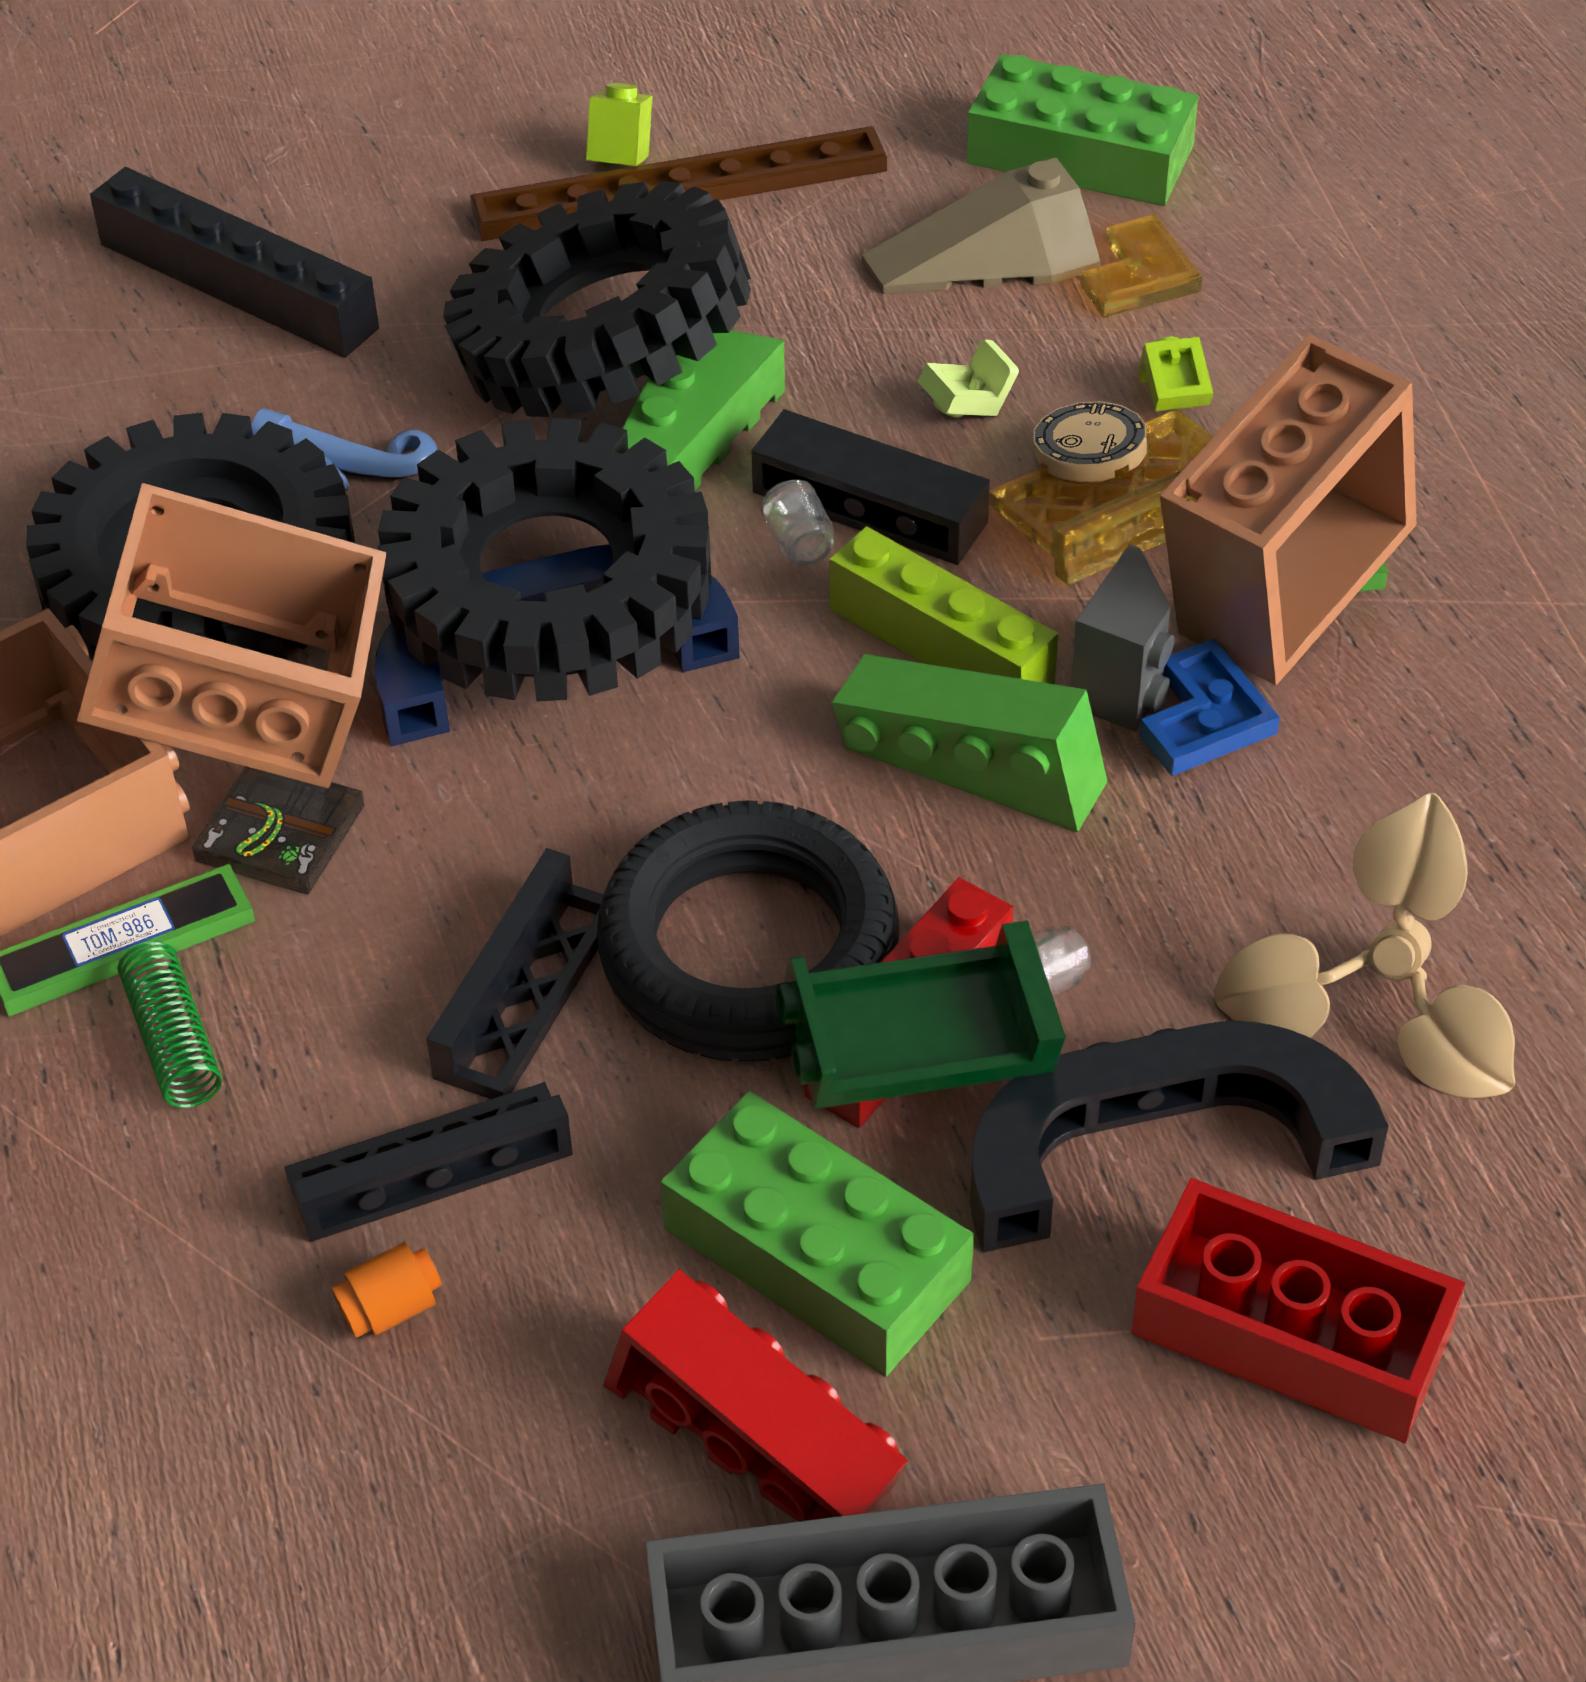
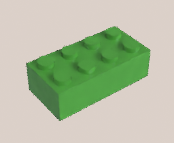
[967,54,1199,206]
[660,1090,974,1377]

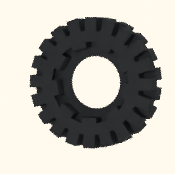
[443,181,751,417]
[26,413,356,662]
[378,418,712,702]

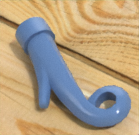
[252,408,438,491]

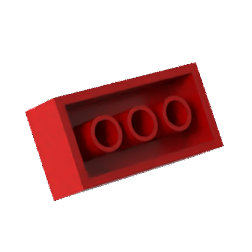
[1131,1177,1466,1444]

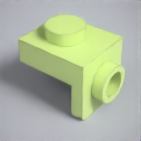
[917,340,1019,418]

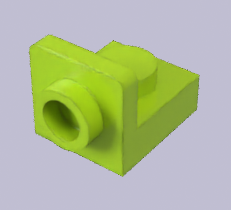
[1137,336,1213,411]

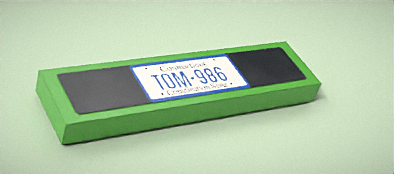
[0,864,255,1017]

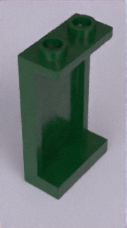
[775,920,1066,1109]

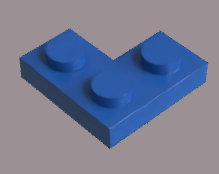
[1140,638,1280,776]

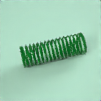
[117,941,223,1108]

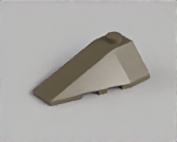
[862,158,1100,294]

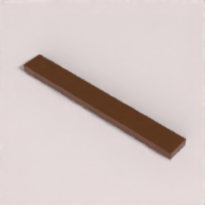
[470,126,887,241]

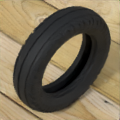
[597,800,899,1062]

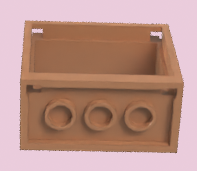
[1160,334,1417,686]

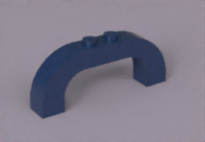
[374,544,740,747]

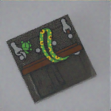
[192,766,365,895]

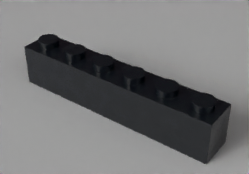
[89,166,379,358]

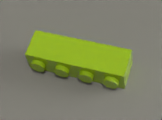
[829,526,1058,684]

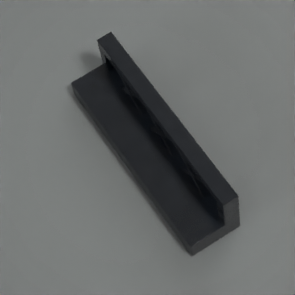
[426,848,604,1099]
[284,1082,573,1242]

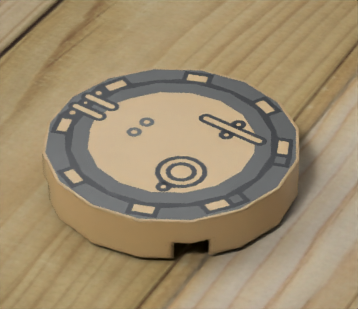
[1033,401,1147,483]

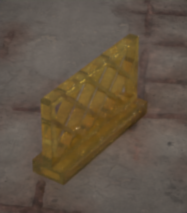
[989,409,1214,585]

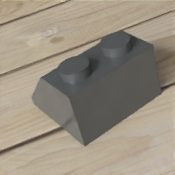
[1071,544,1174,732]

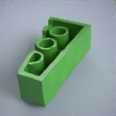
[623,330,785,491]
[832,654,1108,832]

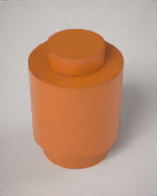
[330,1241,443,1338]

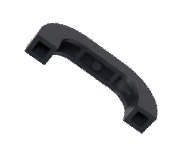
[970,1021,1389,1253]

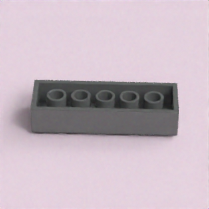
[646,1483,1136,1682]

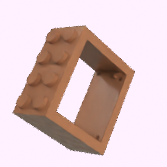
[77,483,387,788]
[0,608,190,937]

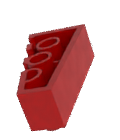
[603,1269,908,1522]

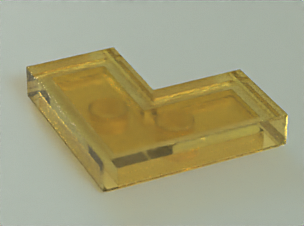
[1081,214,1202,318]

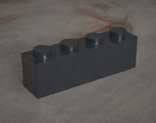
[751,409,990,565]

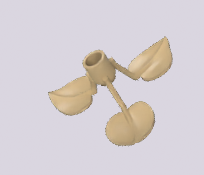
[1214,792,1515,1098]

